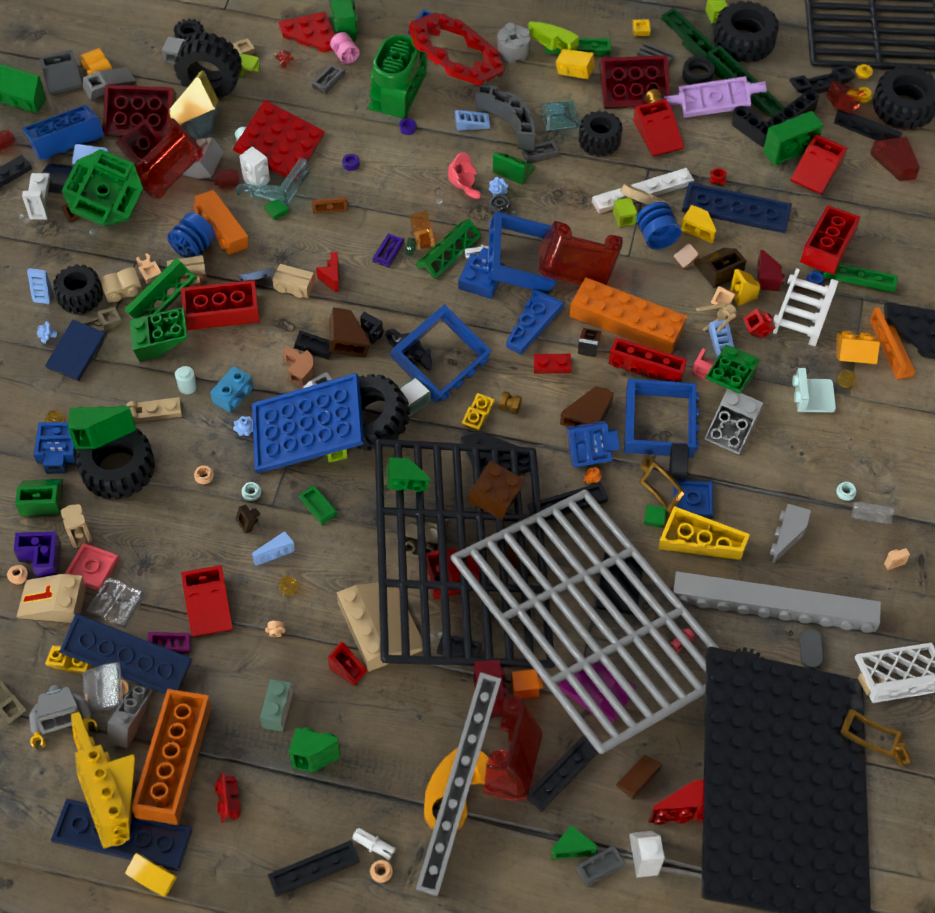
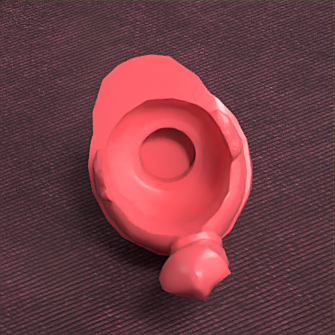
[448,152,481,200]

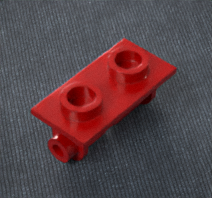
[215,773,241,823]

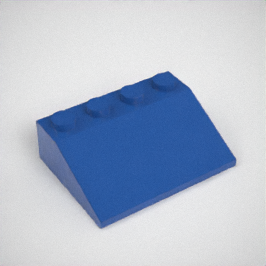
[22,105,105,160]

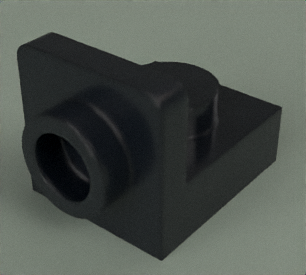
[360,312,384,344]

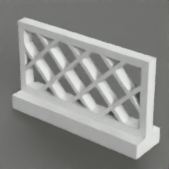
[855,642,935,703]

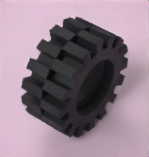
[174,18,204,39]

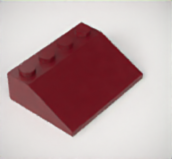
[599,55,670,108]
[102,84,177,138]

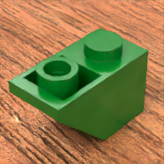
[387,457,430,492]

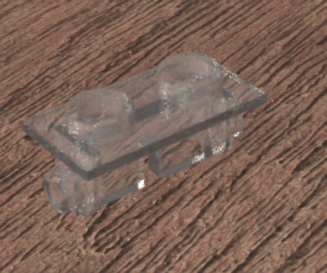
[851,500,895,525]

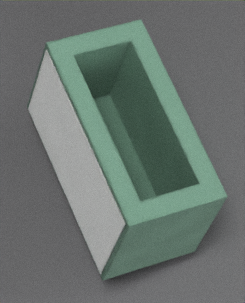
[400,377,431,417]
[260,679,293,732]

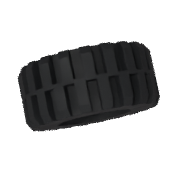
[714,1,779,63]
[174,32,242,98]
[873,66,935,130]
[356,374,411,451]
[76,428,155,499]

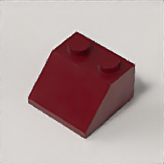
[115,119,168,168]

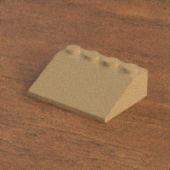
[337,582,422,672]

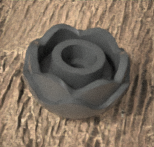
[489,194,511,214]

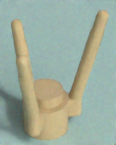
[696,301,737,332]

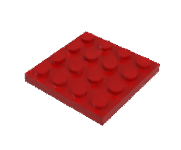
[233,100,325,183]

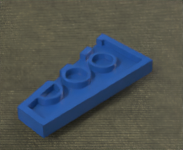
[506,289,564,355]

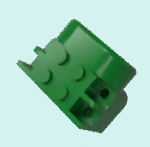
[367,34,427,119]

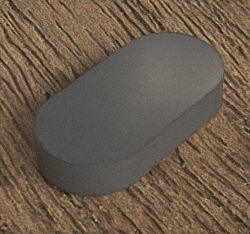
[799,629,823,669]

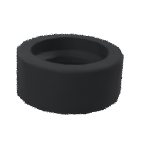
[682,56,715,85]
[669,443,688,481]

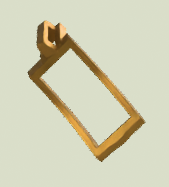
[640,455,685,513]
[841,709,912,766]

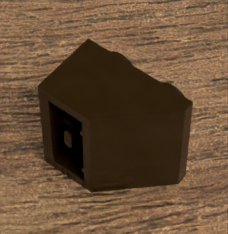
[694,248,747,288]

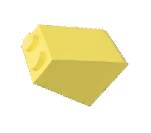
[170,70,219,125]

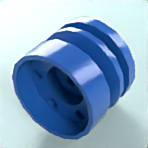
[636,202,682,250]
[167,212,216,258]

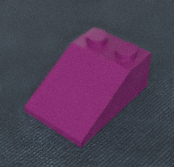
[558,655,637,723]

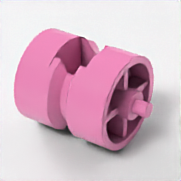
[330,32,360,64]

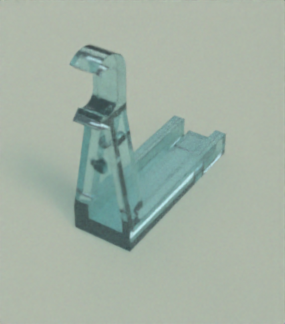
[235,158,310,205]

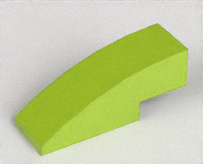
[528,21,579,51]

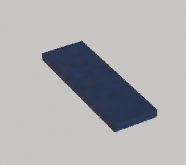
[682,182,792,234]
[59,613,193,694]
[51,798,193,871]

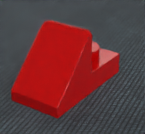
[316,252,339,292]

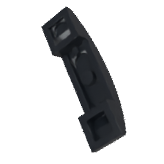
[789,65,855,94]

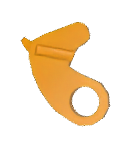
[424,747,507,830]

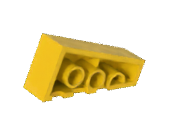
[659,506,750,560]

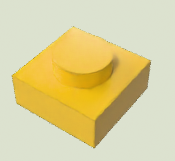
[632,20,650,36]

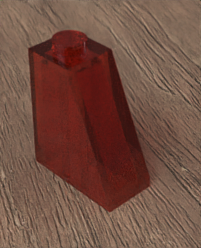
[826,80,864,113]
[870,137,920,181]

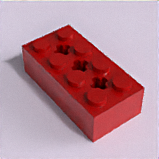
[800,205,861,275]
[181,280,260,330]

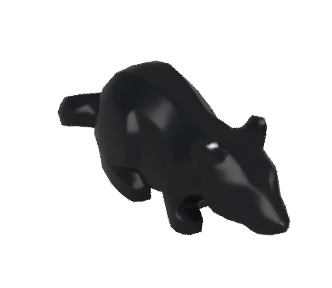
[385,328,432,370]

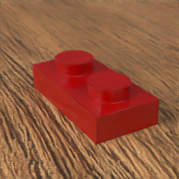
[533,354,572,374]

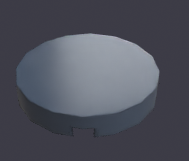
[238,267,275,281]

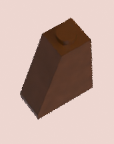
[329,307,370,357]
[560,386,614,427]

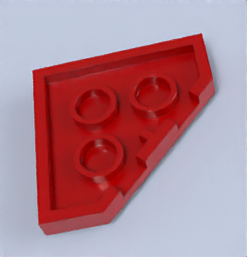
[278,11,335,53]

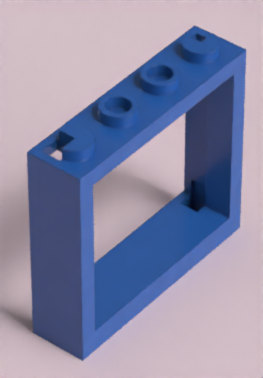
[487,211,558,293]
[390,304,492,403]
[624,379,699,458]

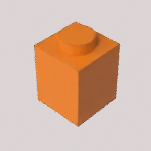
[511,669,543,700]

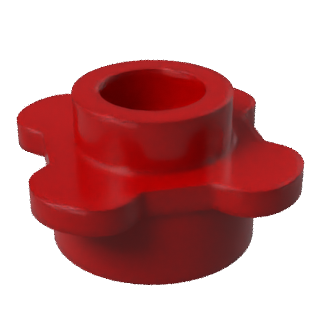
[709,168,727,185]

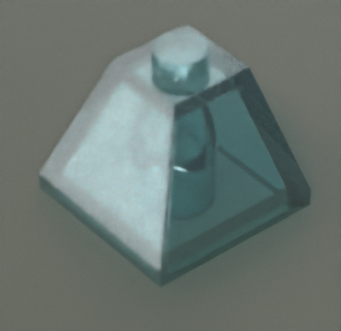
[540,100,580,130]
[176,106,218,141]

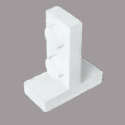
[22,173,50,220]

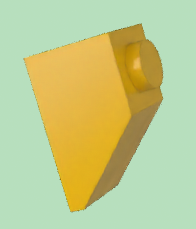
[681,205,716,244]
[730,269,760,306]

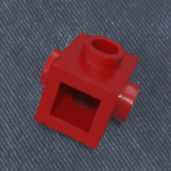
[743,308,776,338]

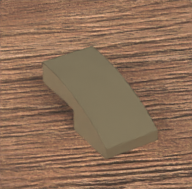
[80,307,122,332]
[0,681,27,725]

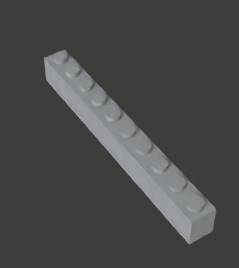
[672,571,881,633]
[416,672,501,897]

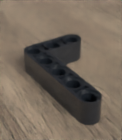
[732,90,819,147]

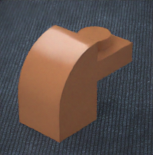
[283,346,315,388]

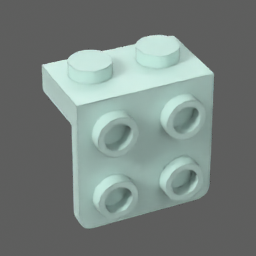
[792,368,836,413]

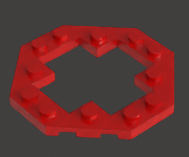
[409,12,505,86]

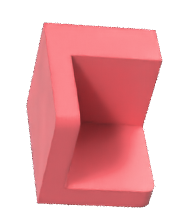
[692,348,714,382]

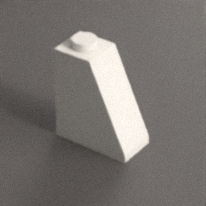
[629,831,664,878]

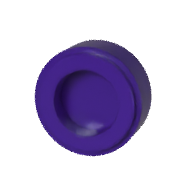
[399,118,416,135]
[342,154,360,171]

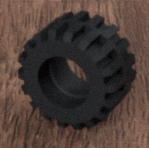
[578,111,623,156]
[53,264,103,314]

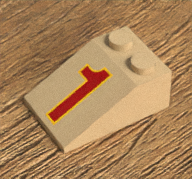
[17,574,87,623]

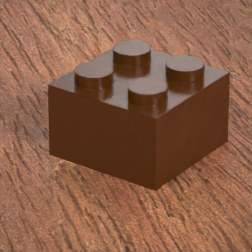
[467,460,525,520]

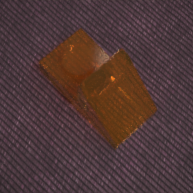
[409,210,435,250]

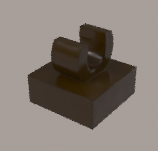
[235,505,260,533]

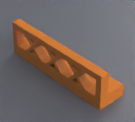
[869,307,916,380]

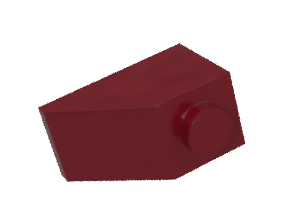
[757,250,785,291]

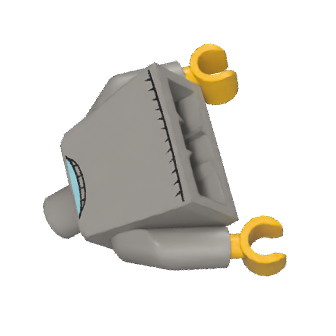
[29,685,98,749]

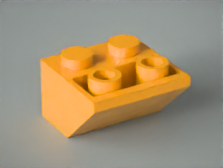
[836,331,880,364]

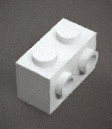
[239,147,270,190]

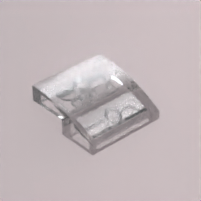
[86,578,146,629]
[83,662,123,714]

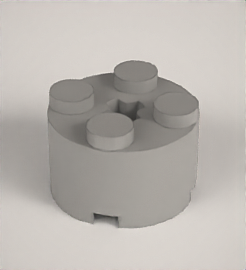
[497,23,530,63]

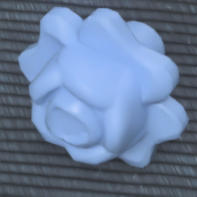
[489,177,509,197]
[37,321,57,344]
[233,416,253,436]

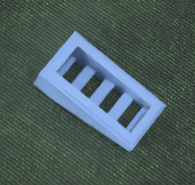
[455,110,490,131]
[27,268,54,304]
[708,320,734,358]
[252,532,295,566]

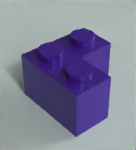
[14,531,61,578]

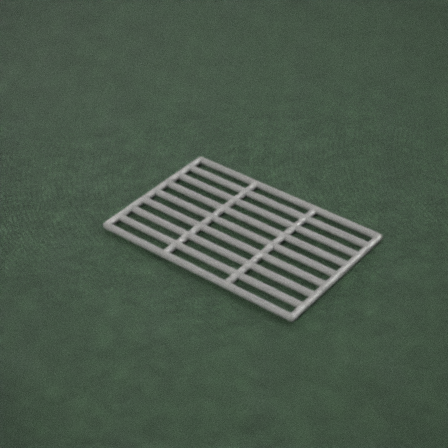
[451,490,719,754]

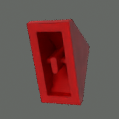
[328,642,368,686]

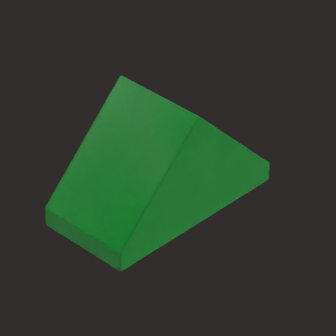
[550,825,597,860]

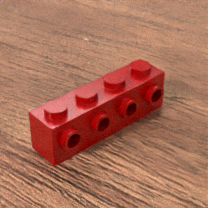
[608,337,688,382]

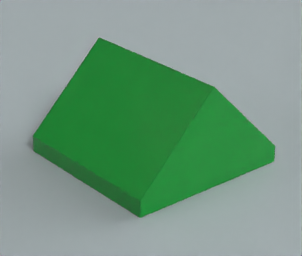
[493,152,535,185]

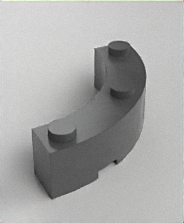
[475,83,535,151]

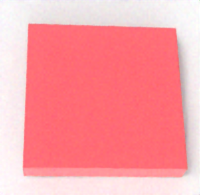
[65,543,120,592]

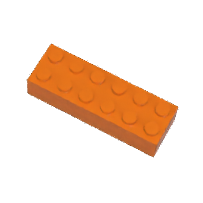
[569,277,687,354]
[131,689,212,825]

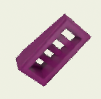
[146,632,190,654]

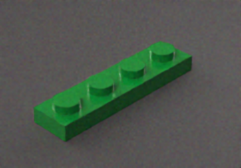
[545,38,611,55]
[823,263,898,293]

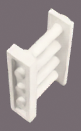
[773,268,838,346]

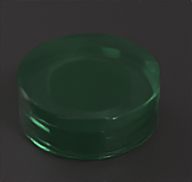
[406,237,416,256]

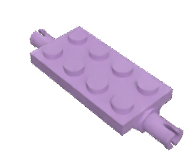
[664,77,766,118]

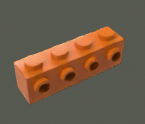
[193,190,248,255]

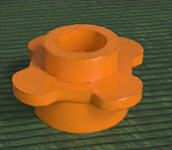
[583,467,602,485]

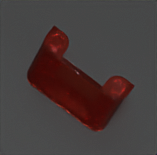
[129,118,204,199]
[539,221,623,285]
[483,693,542,802]

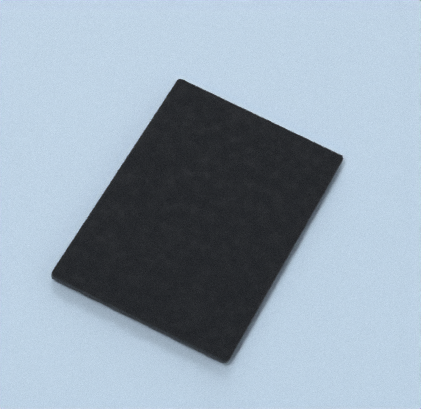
[701,646,871,913]

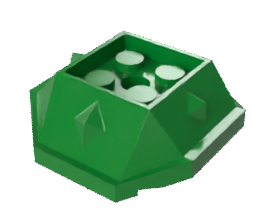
[62,149,143,227]

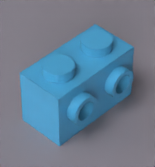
[210,366,253,413]

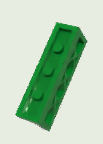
[415,218,482,279]
[124,258,197,319]

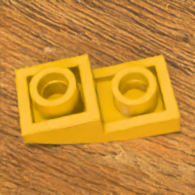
[461,393,495,431]
[45,645,92,675]
[125,853,177,897]

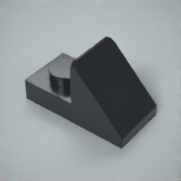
[578,328,602,357]

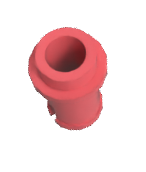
[669,628,695,654]

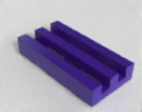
[373,233,404,268]

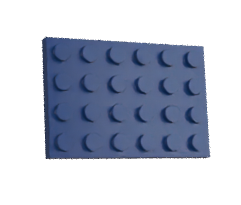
[252,373,364,474]

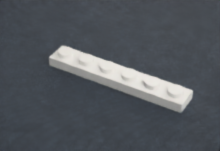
[592,168,694,214]

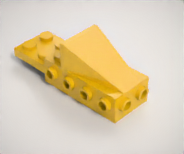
[71,712,136,849]

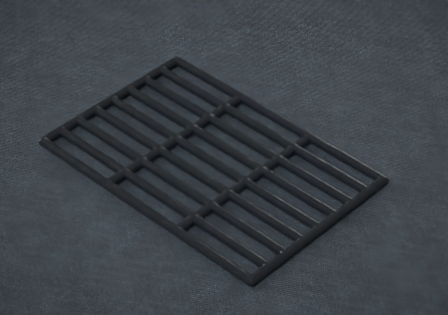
[805,0,935,71]
[375,439,555,668]

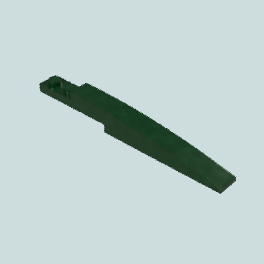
[661,8,785,118]

